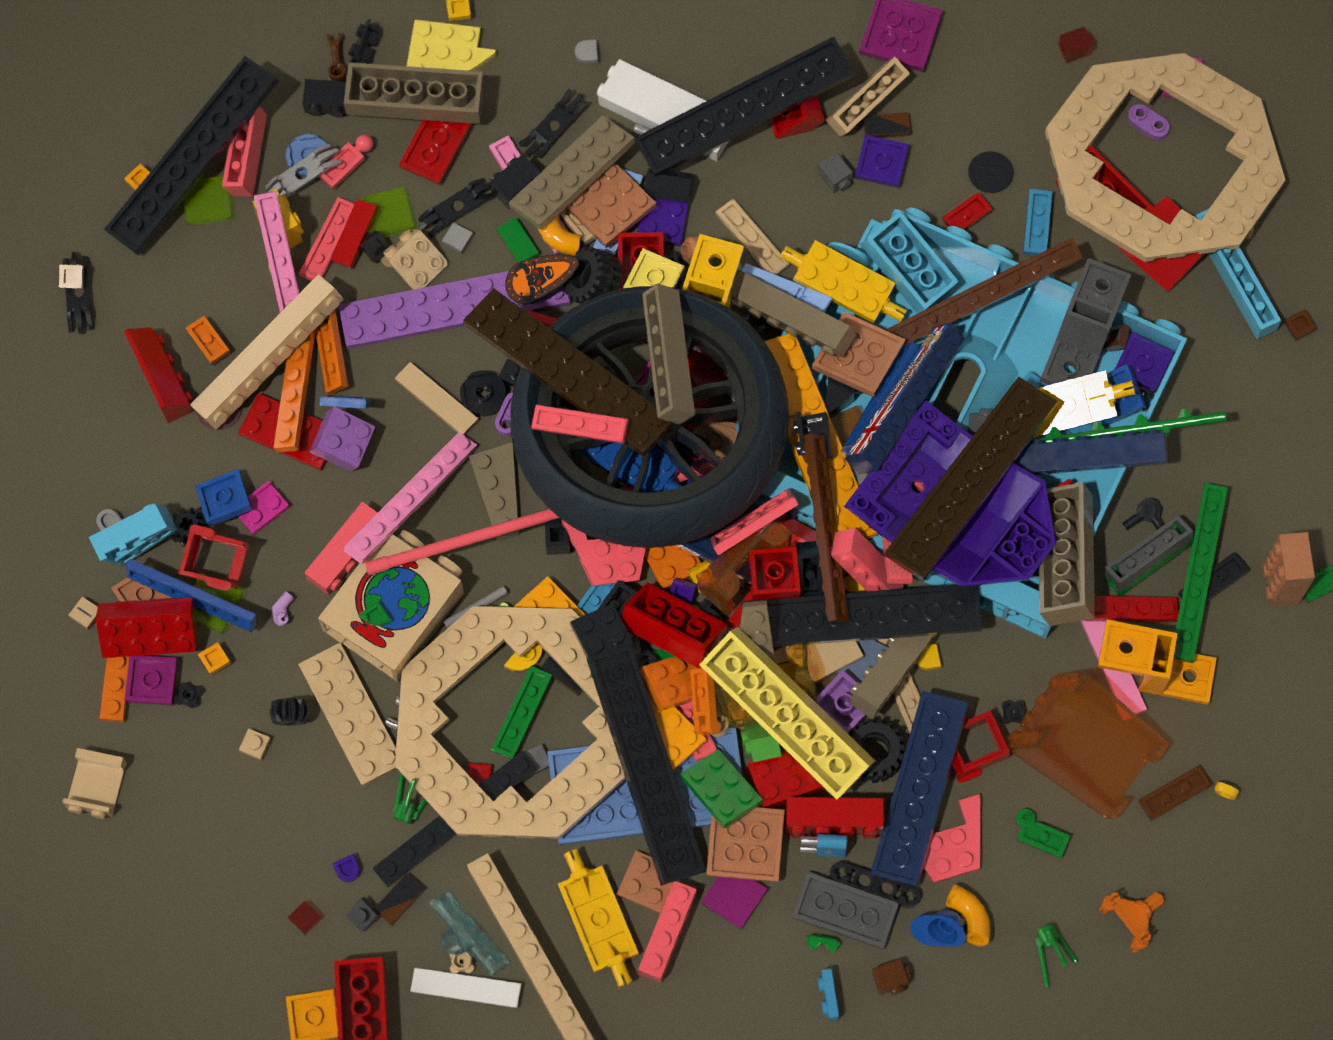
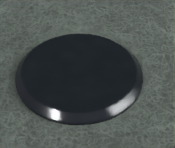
[968,151,1013,193]

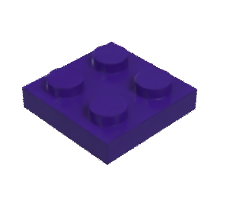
[855,135,909,188]
[637,198,688,247]
[1114,332,1174,393]

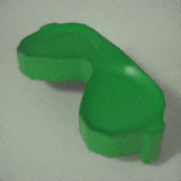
[806,934,840,952]

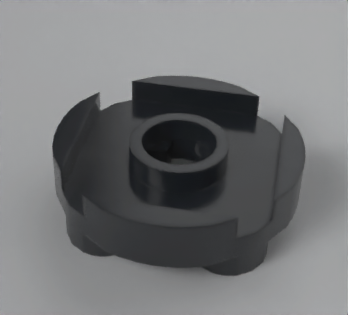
[460,370,506,417]

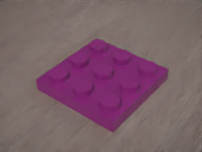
[859,0,942,72]

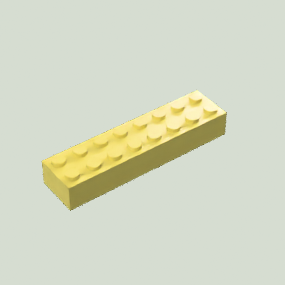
[699,627,875,799]

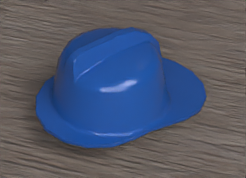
[910,909,966,947]

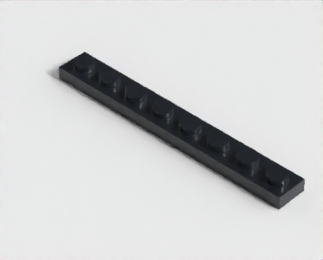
[373,750,538,888]

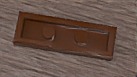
[1138,765,1212,821]

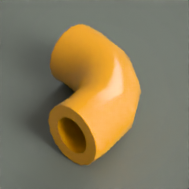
[538,214,580,256]
[946,884,991,946]

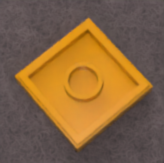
[286,989,338,1040]

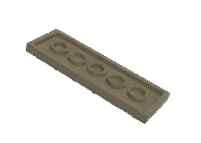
[508,116,636,230]

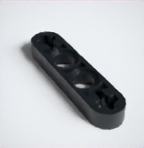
[830,862,920,909]

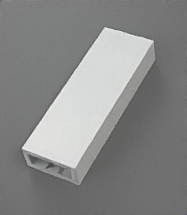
[597,59,729,161]

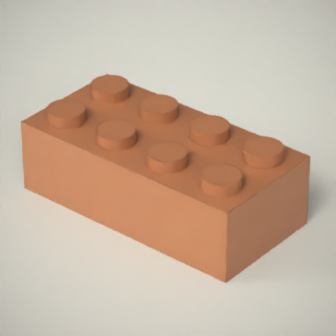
[1262,532,1315,607]

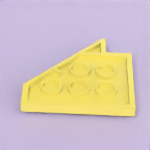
[407,20,496,71]

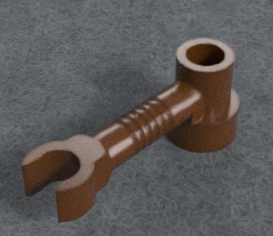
[327,32,347,82]

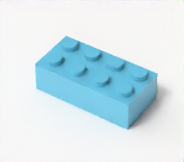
[860,211,959,314]

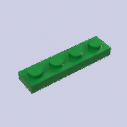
[491,666,553,760]

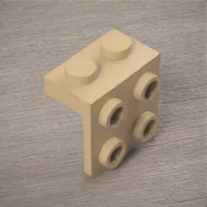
[380,229,447,290]

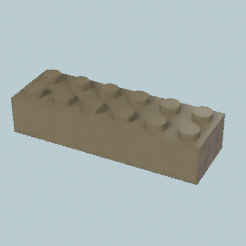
[344,63,484,124]
[1039,482,1095,626]

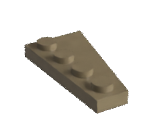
[469,442,519,542]
[740,600,776,663]

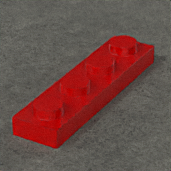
[1085,596,1178,622]

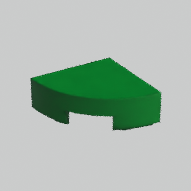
[359,601,392,626]

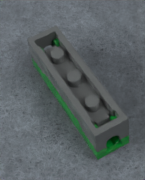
[1105,515,1193,596]

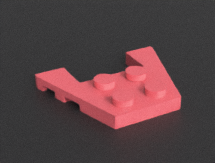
[562,520,646,586]
[923,794,980,883]

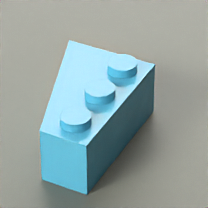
[89,503,178,566]

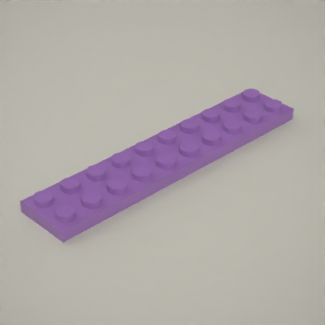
[338,271,570,349]

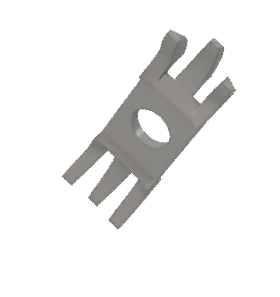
[265,144,342,198]

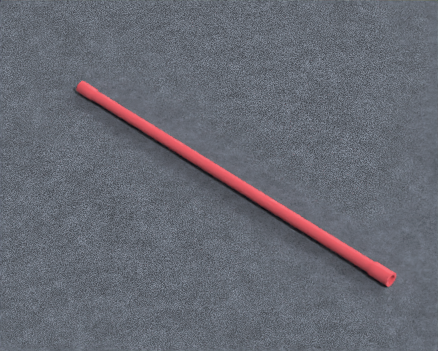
[365,457,725,575]

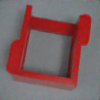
[178,525,250,591]
[952,710,1010,783]

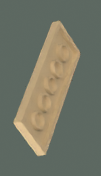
[298,643,397,787]

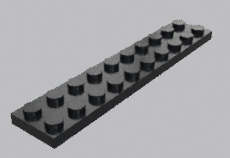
[634,36,855,177]
[104,56,279,256]
[741,585,982,647]
[586,645,706,886]

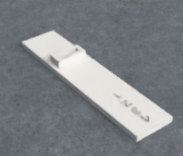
[410,968,521,1008]

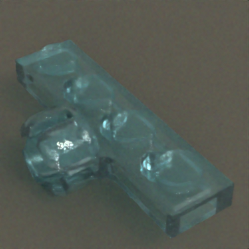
[429,891,509,976]

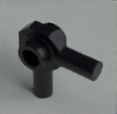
[1122,498,1164,530]

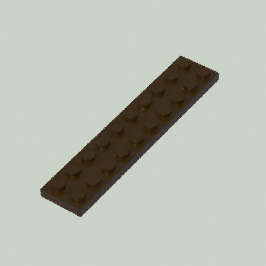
[463,288,674,457]
[884,376,1057,582]

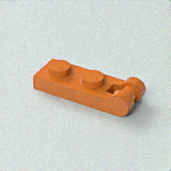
[690,668,721,736]

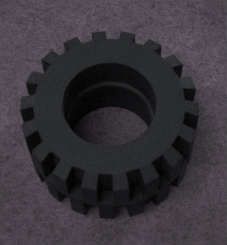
[564,247,623,304]
[849,719,905,783]

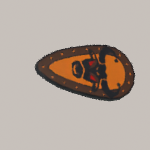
[505,254,580,305]

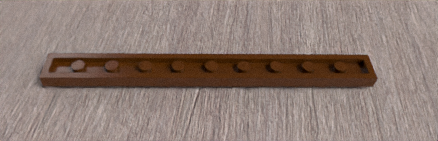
[885,237,1083,346]

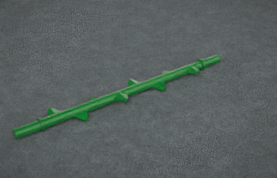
[1027,408,1227,445]

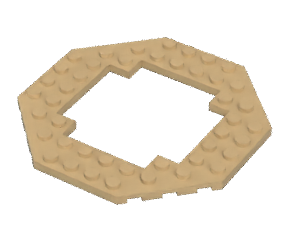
[1045,53,1285,262]
[395,606,625,839]

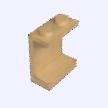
[62,748,127,819]

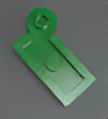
[1016,809,1070,859]

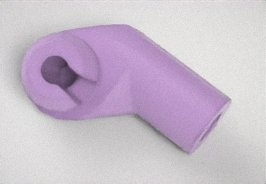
[272,591,294,626]

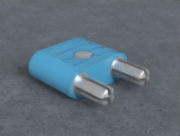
[800,834,847,858]

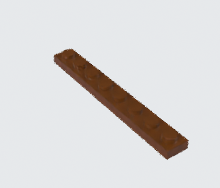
[804,433,849,623]

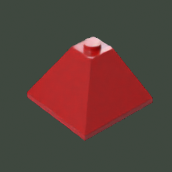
[1115,196,1205,292]

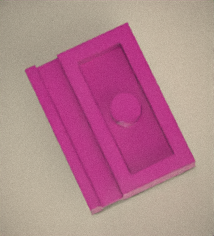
[238,481,290,536]

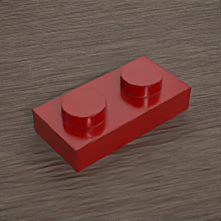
[942,192,992,230]

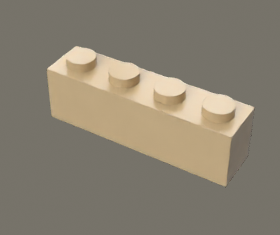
[826,57,910,136]

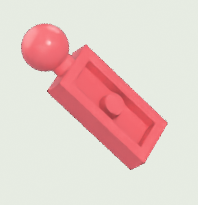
[318,134,373,190]

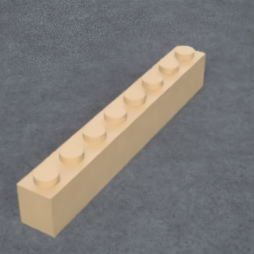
[190,274,344,430]

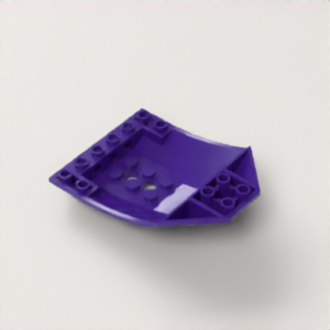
[844,401,1056,587]

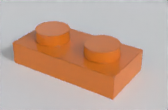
[185,316,230,365]

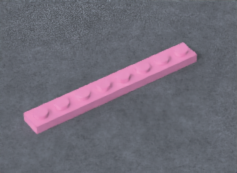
[344,432,477,564]

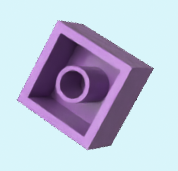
[309,407,375,472]
[814,670,868,735]

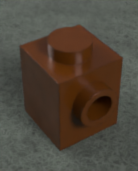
[872,959,911,995]

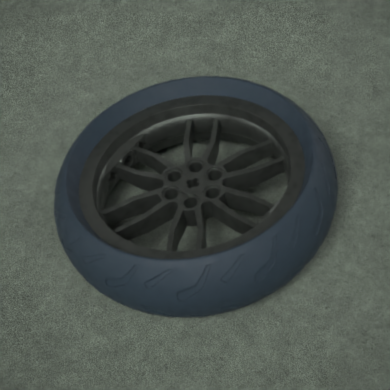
[510,286,789,548]

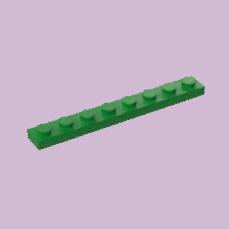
[1173,483,1228,663]

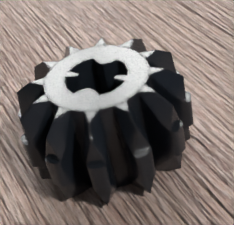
[171,507,207,547]
[270,698,310,726]

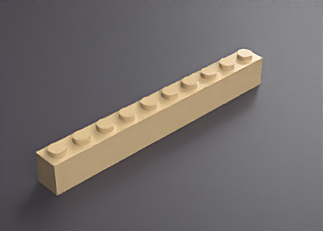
[467,853,594,1040]

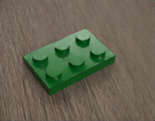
[680,749,762,829]

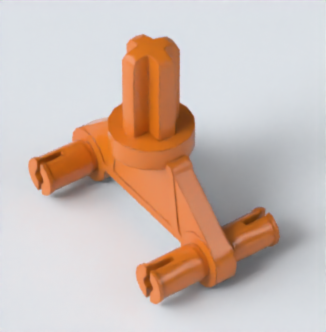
[1099,892,1164,953]

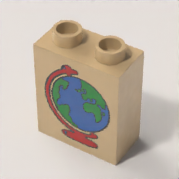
[318,530,464,682]

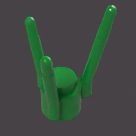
[392,773,427,824]
[1034,924,1078,988]

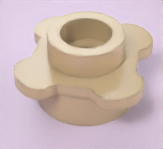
[450,949,474,974]

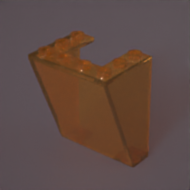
[1006,672,1170,819]

